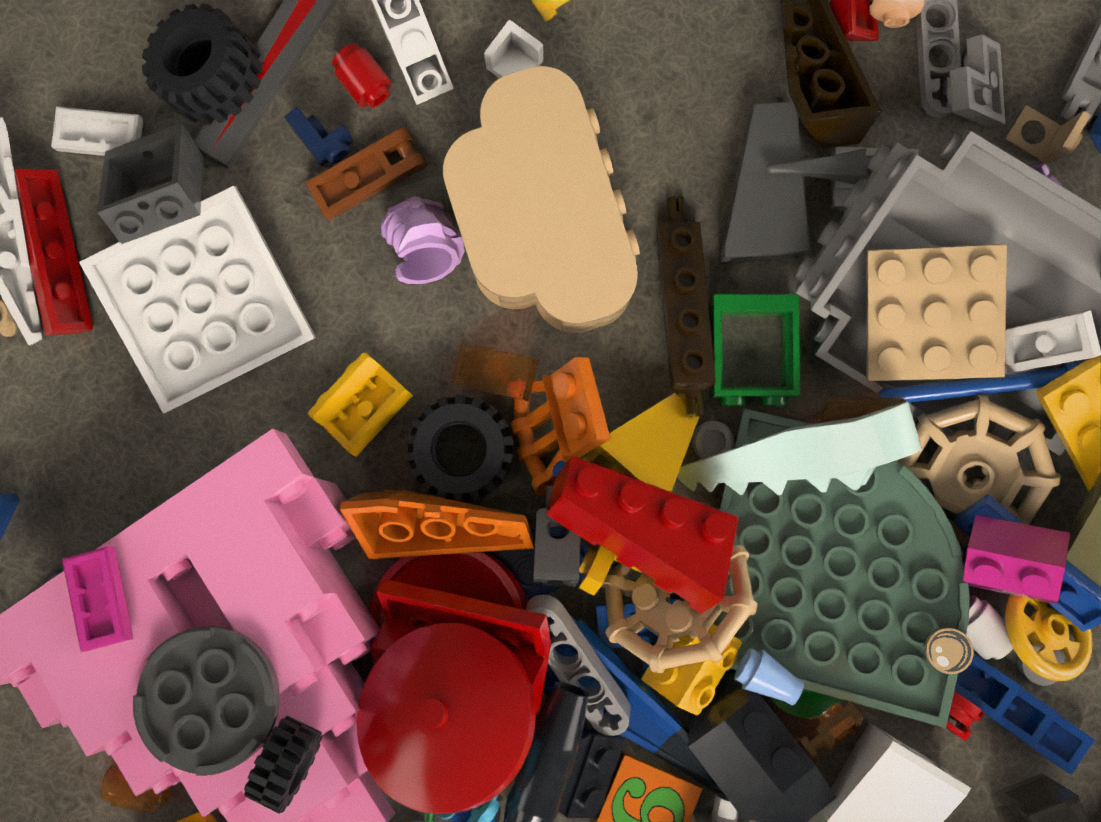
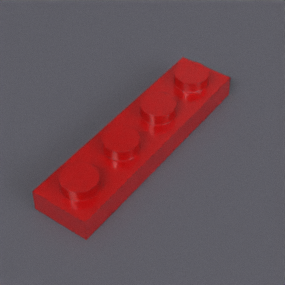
[14,169,93,336]

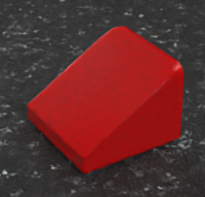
[829,0,879,41]

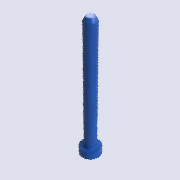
[878,361,1079,405]

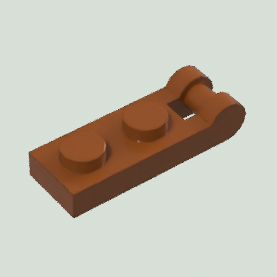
[305,127,428,222]

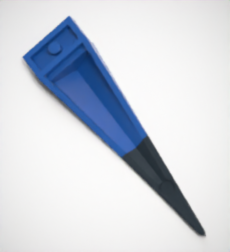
[543,594,765,822]

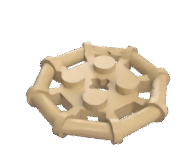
[896,395,1061,548]
[602,545,758,673]

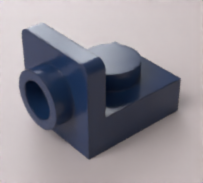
[284,107,354,166]

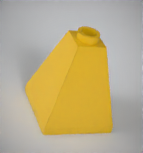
[583,393,699,492]

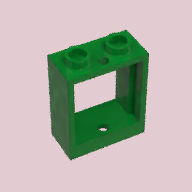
[709,294,800,407]

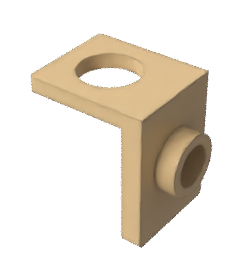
[1006,105,1091,164]

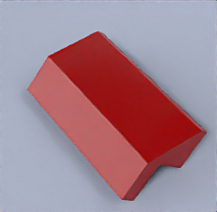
[370,579,551,714]

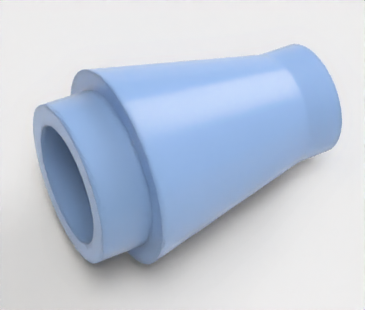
[734,648,804,705]

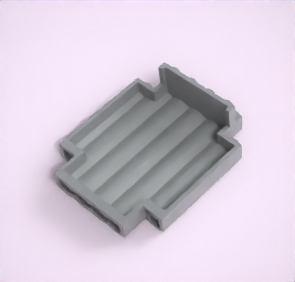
[793,129,1101,456]

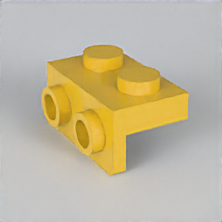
[308,352,413,457]
[641,623,742,715]

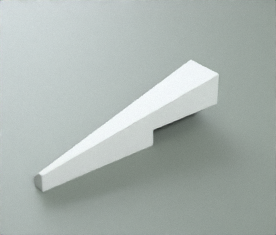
[0,117,43,346]

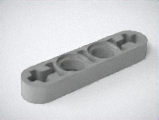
[916,0,961,118]
[525,595,631,736]

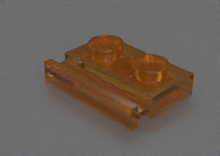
[800,702,863,763]

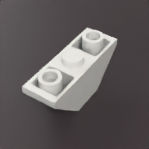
[371,0,454,105]

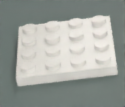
[79,186,316,414]

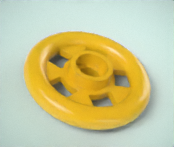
[1005,595,1093,681]

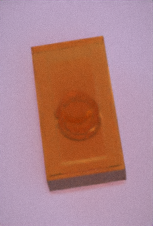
[451,343,539,402]

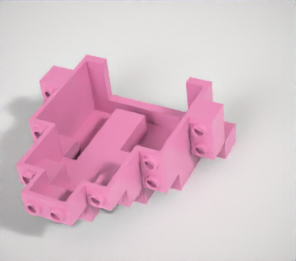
[0,429,396,822]

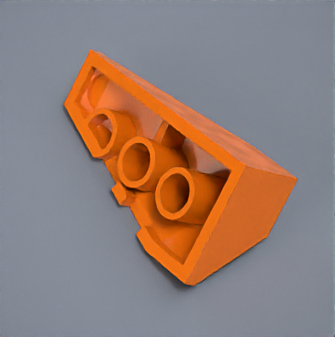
[340,489,535,559]

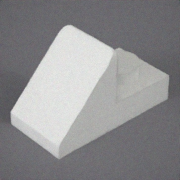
[1005,310,1101,373]

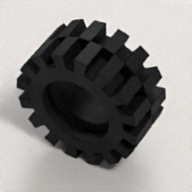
[244,716,323,814]

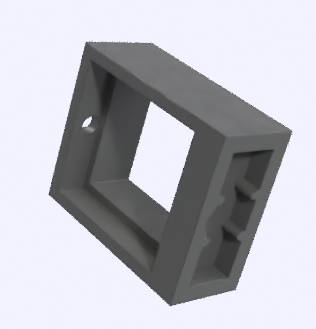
[97,123,203,244]

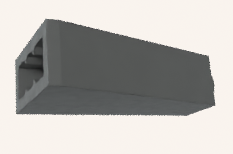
[719,97,810,264]

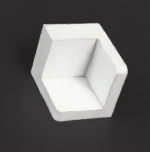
[484,19,543,78]

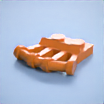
[510,357,611,496]

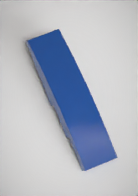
[954,654,1095,775]

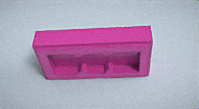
[62,546,134,652]

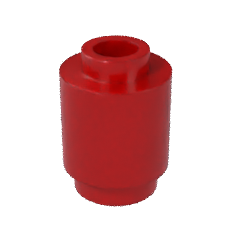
[332,43,392,108]

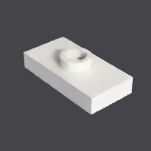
[51,107,143,156]

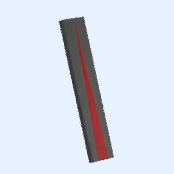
[194,0,337,168]

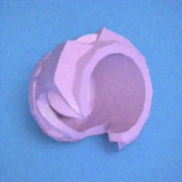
[381,196,465,284]

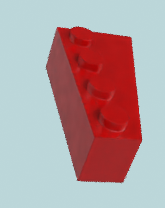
[546,456,739,614]

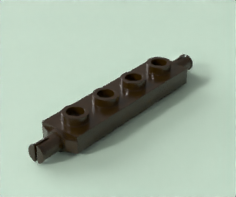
[656,196,716,417]

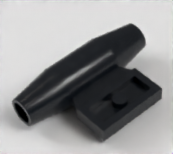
[503,682,625,822]

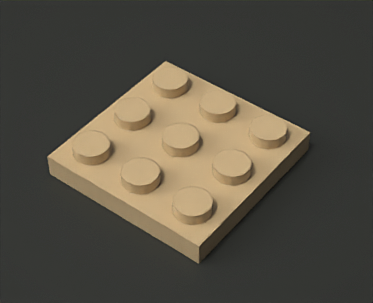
[866,243,1007,381]

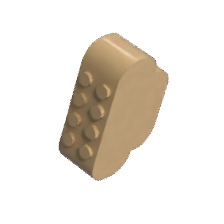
[443,66,640,333]

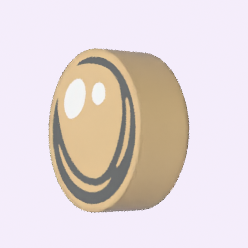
[924,627,974,674]

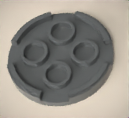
[133,627,280,776]

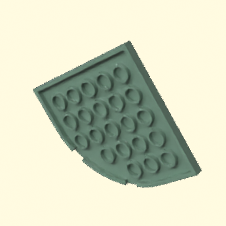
[714,409,969,728]

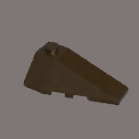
[780,0,882,148]

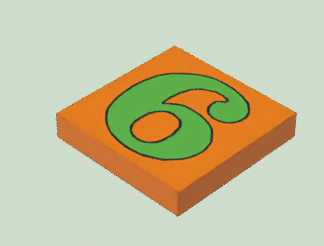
[595,752,703,822]

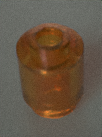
[101,765,172,814]

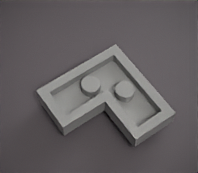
[947,34,1006,127]

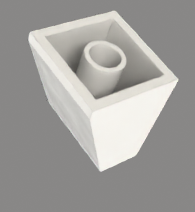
[820,722,971,822]

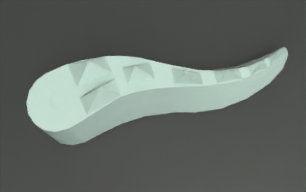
[677,401,922,495]

